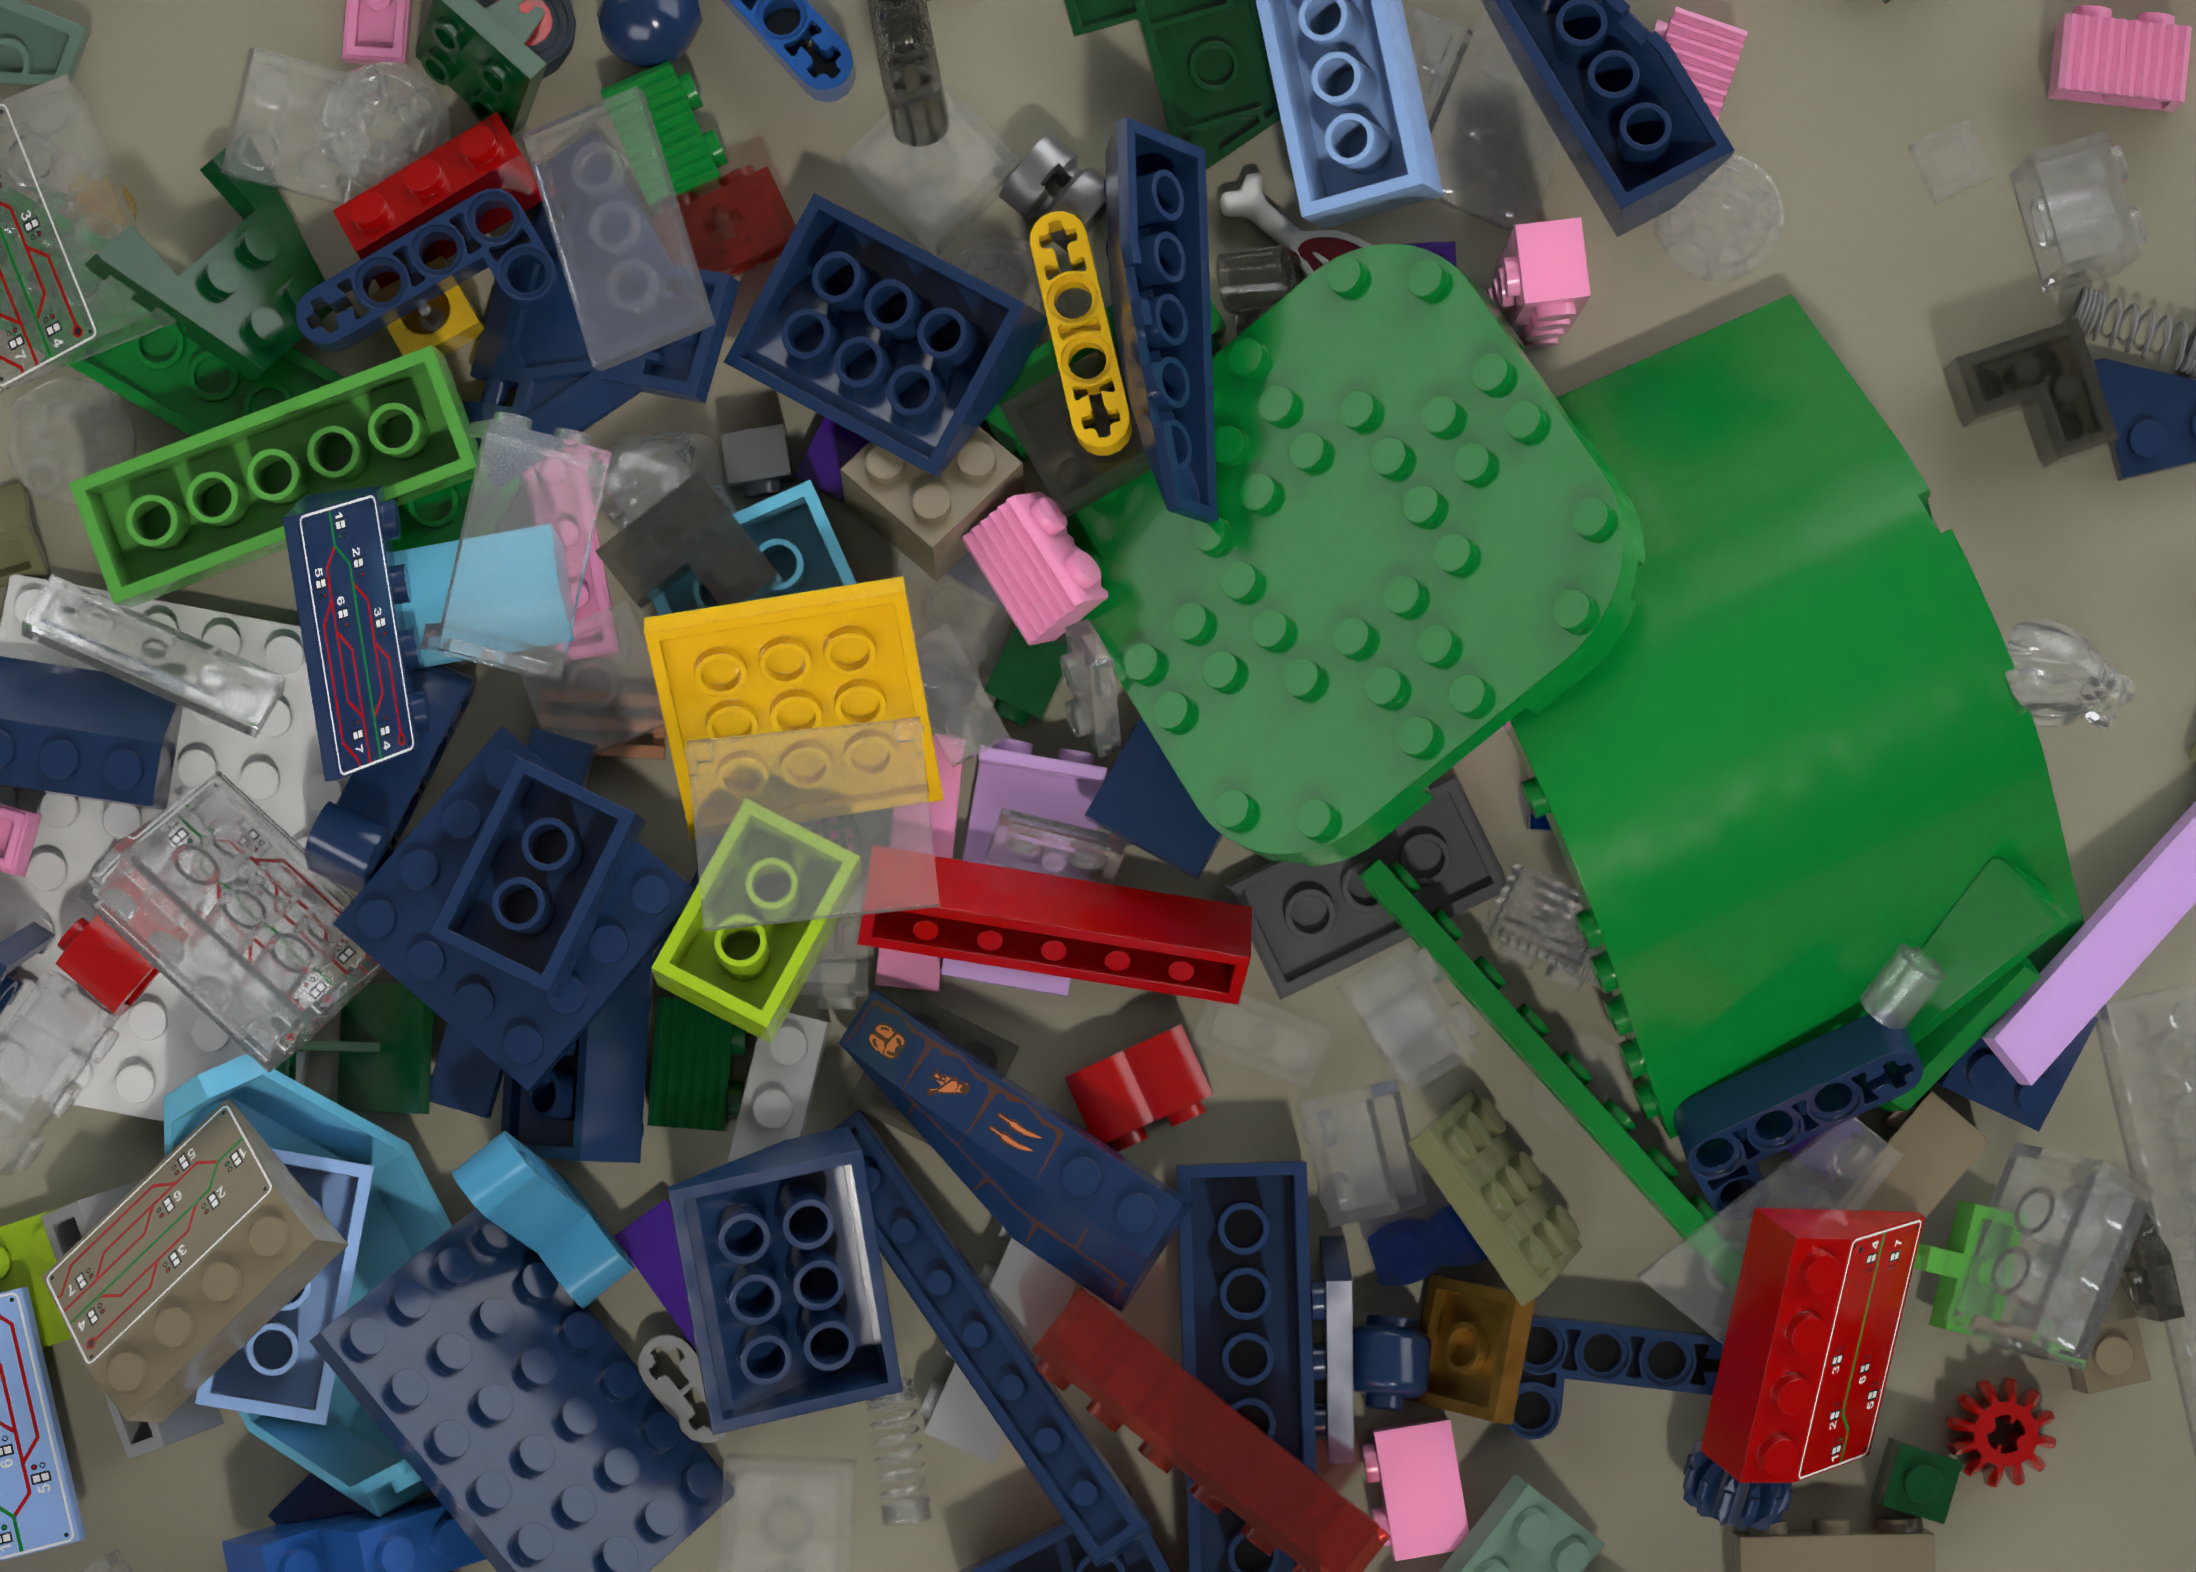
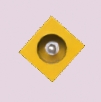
[370,256,485,356]

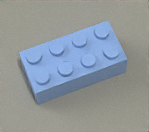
[1256,0,1444,229]
[195,1148,374,1426]

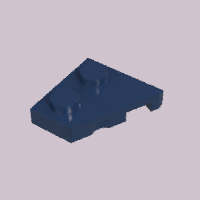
[2089,358,2196,481]

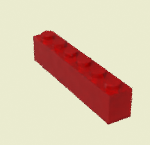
[857,846,1252,1005]

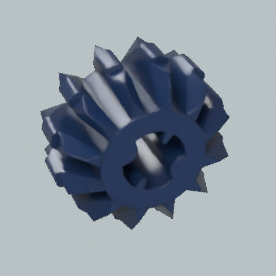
[1683,1440,1793,1531]

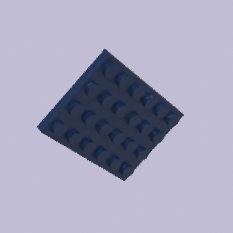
[309,1208,739,1572]

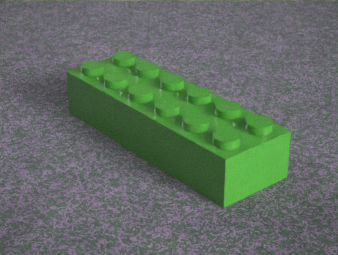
[69,345,488,608]

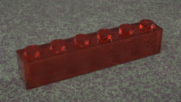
[1032,1286,1391,1572]

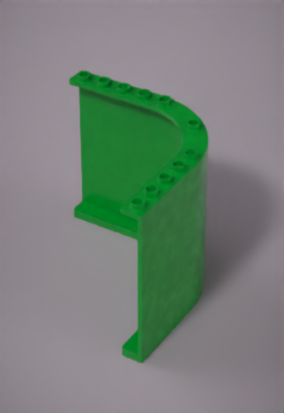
[1504,294,2084,1139]

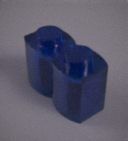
[1363,1201,1488,1286]

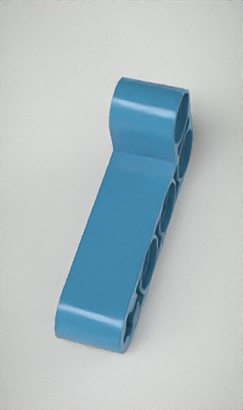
[451,1131,634,1309]

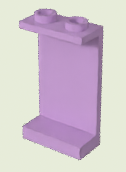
[941,737,1107,997]

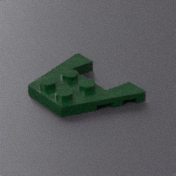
[1063,0,1281,170]
[85,132,333,381]

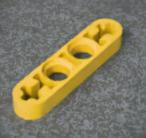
[1030,211,1132,456]

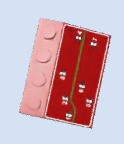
[1700,1208,1925,1483]

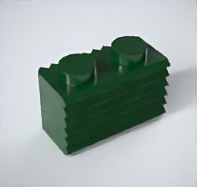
[647,997,748,1131]

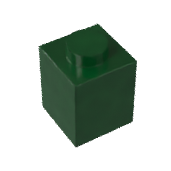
[984,625,1075,727]
[1870,1438,1963,1524]

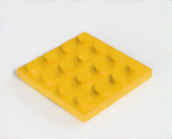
[644,576,944,841]

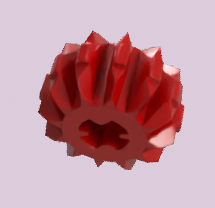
[1945,1377,2056,1487]

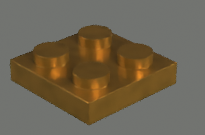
[1407,1274,1536,1425]

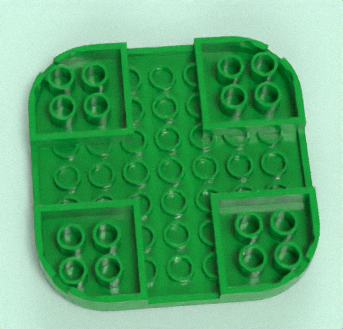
[1066,244,1645,867]

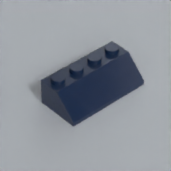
[0,656,186,811]
[501,951,653,1163]

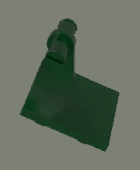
[264,982,434,1114]

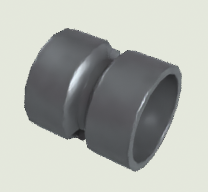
[999,133,1107,253]

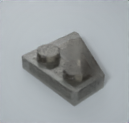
[2106,1190,2185,1322]

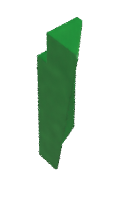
[1871,856,2070,1111]

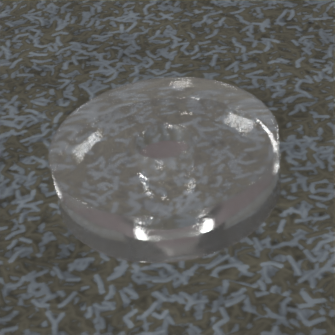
[1528,1035,1632,1138]

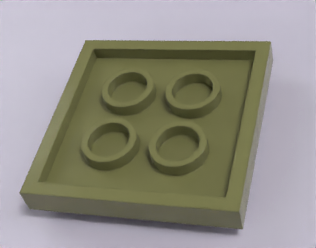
[1408,1089,1582,1306]

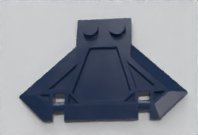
[462,130,740,490]

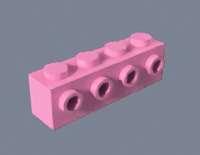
[1487,217,1591,350]

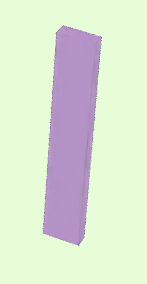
[1982,801,2196,1086]

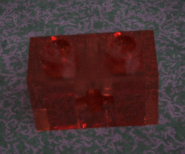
[652,165,796,278]

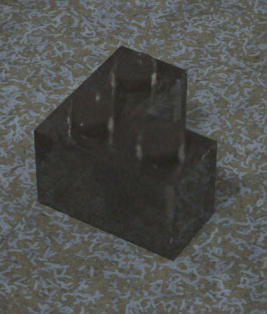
[1943,318,2119,468]
[595,471,783,609]

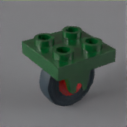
[415,0,576,137]

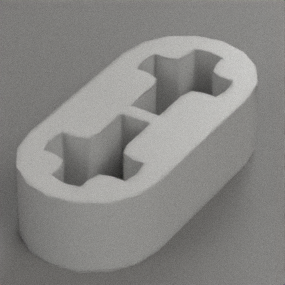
[638,1333,729,1443]

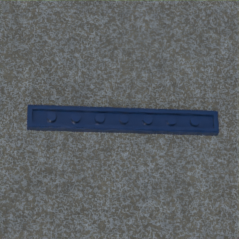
[834,1110,1153,1568]

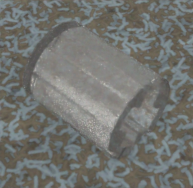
[1860,943,1945,1029]

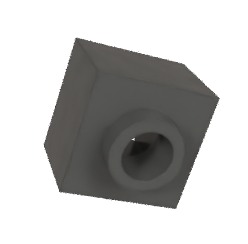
[720,424,795,499]

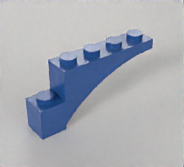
[222,1496,487,1572]

